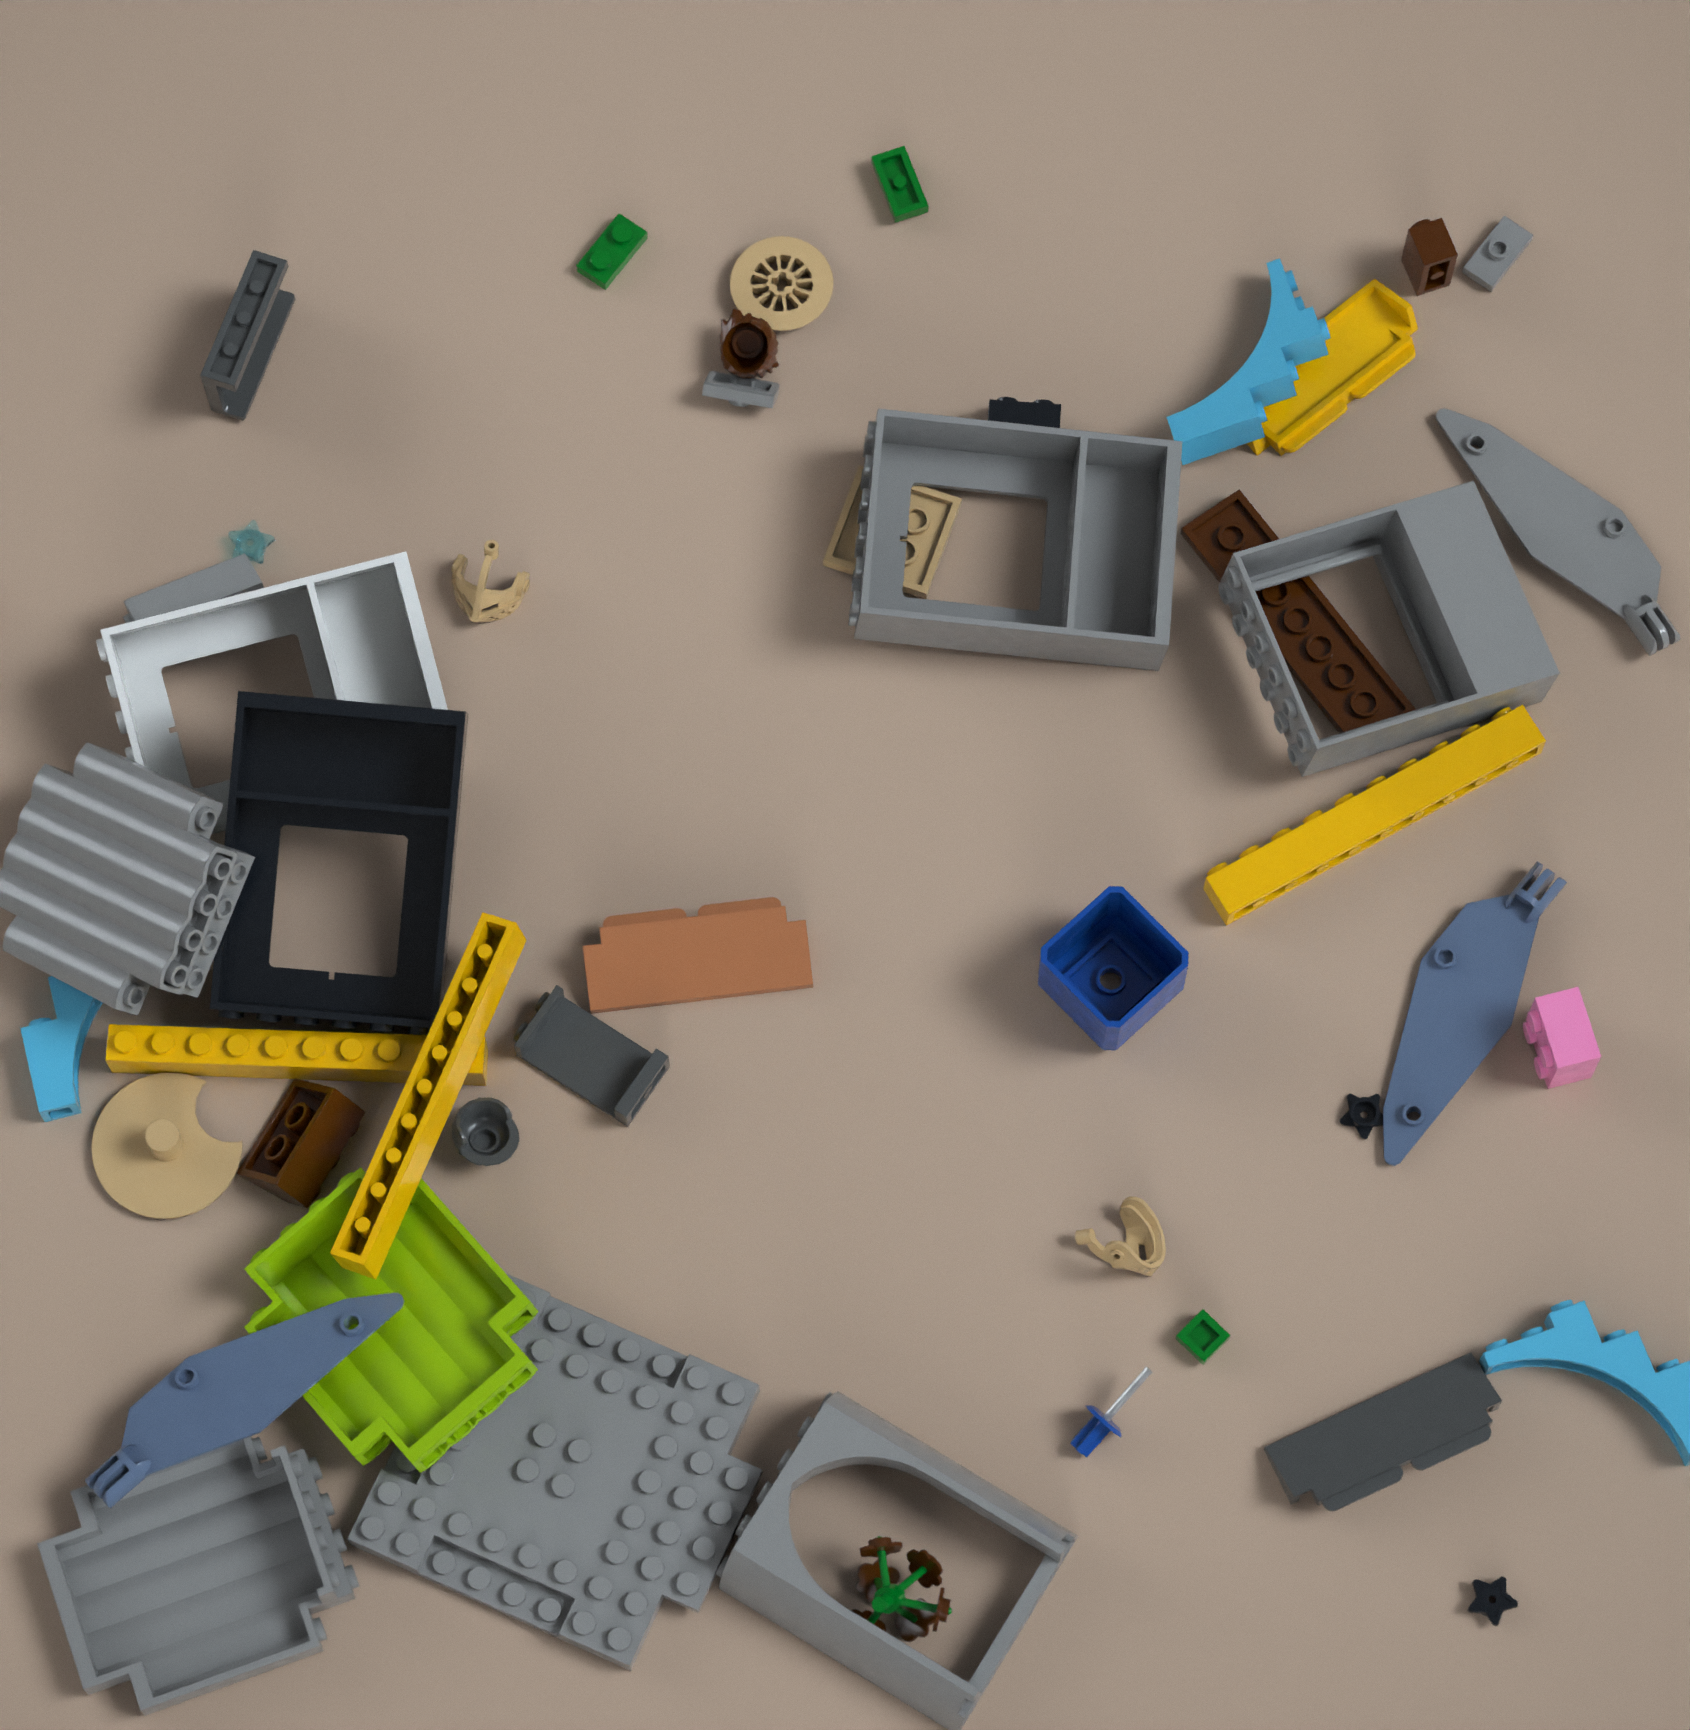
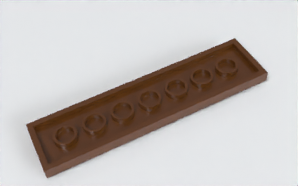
[1180,489,1416,733]

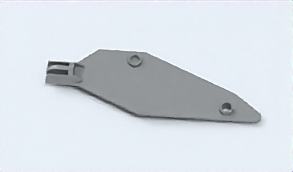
[1436,408,1681,656]

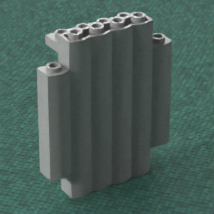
[0,742,255,1015]
[37,1436,359,1716]

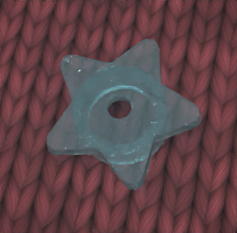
[228,520,275,564]

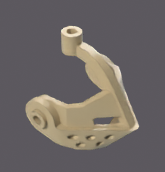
[451,540,530,622]
[1075,1196,1166,1277]

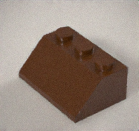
[237,1078,366,1208]

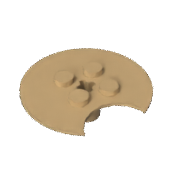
[91,1072,243,1219]

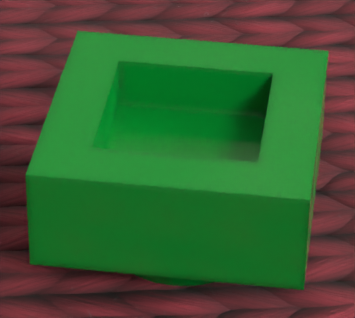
[1176,1309,1230,1365]

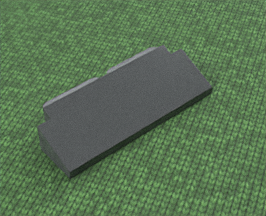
[1264,1352,1502,1512]

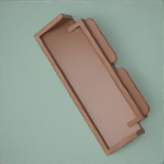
[583,897,813,1014]

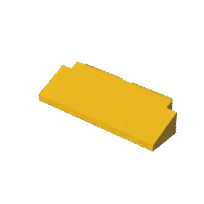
[1246,278,1418,456]

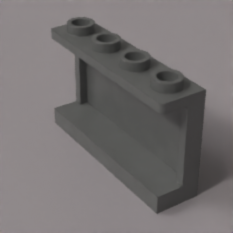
[200,250,295,420]

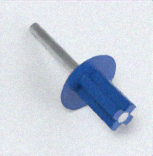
[1070,1367,1152,1458]

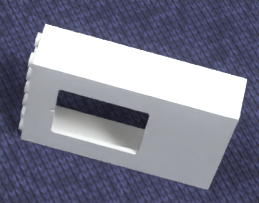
[96,552,448,834]

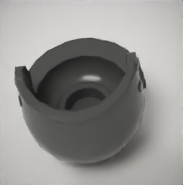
[452,1097,519,1166]

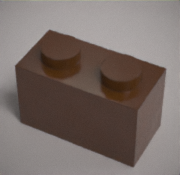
[1401,218,1458,296]

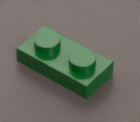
[871,146,929,223]
[576,213,648,290]

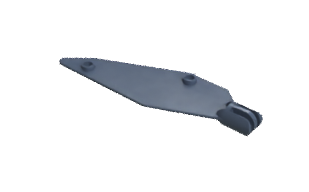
[1383,861,1567,1166]
[85,1292,404,1508]

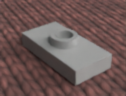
[1462,216,1533,292]
[702,371,780,408]

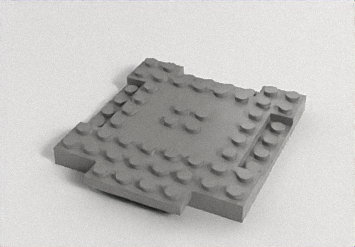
[347,1273,763,1671]

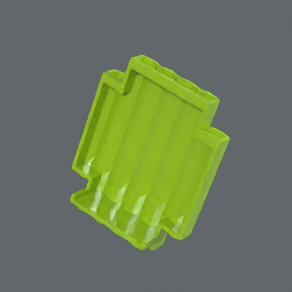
[244,1167,539,1473]

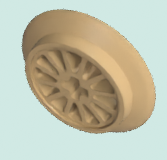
[730,236,834,331]

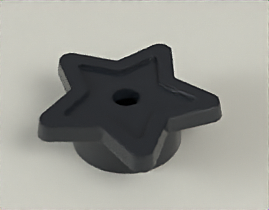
[1340,1094,1383,1140]
[1468,1576,1518,1626]

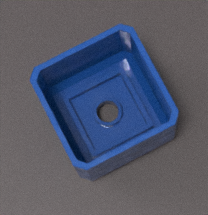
[1038,886,1189,1051]

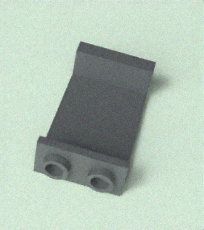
[513,985,670,1127]

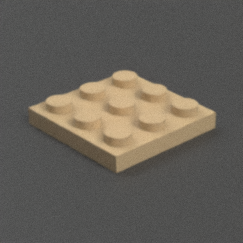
[823,465,962,599]

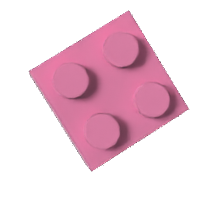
[1523,987,1601,1089]

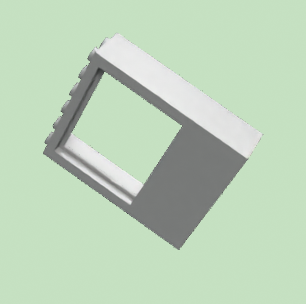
[1218,481,1560,777]

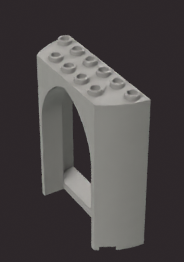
[716,1392,1078,1730]

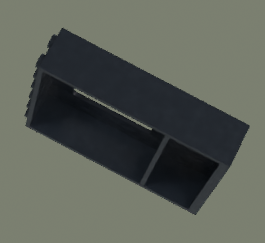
[210,691,468,1035]

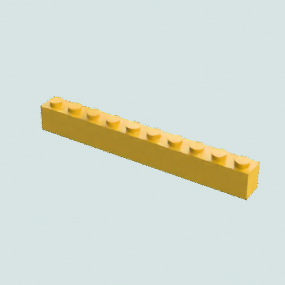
[1203,704,1546,926]
[330,912,527,1280]
[106,1024,488,1086]

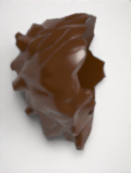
[720,309,779,379]

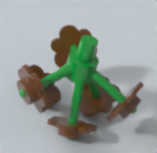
[851,1536,952,1642]

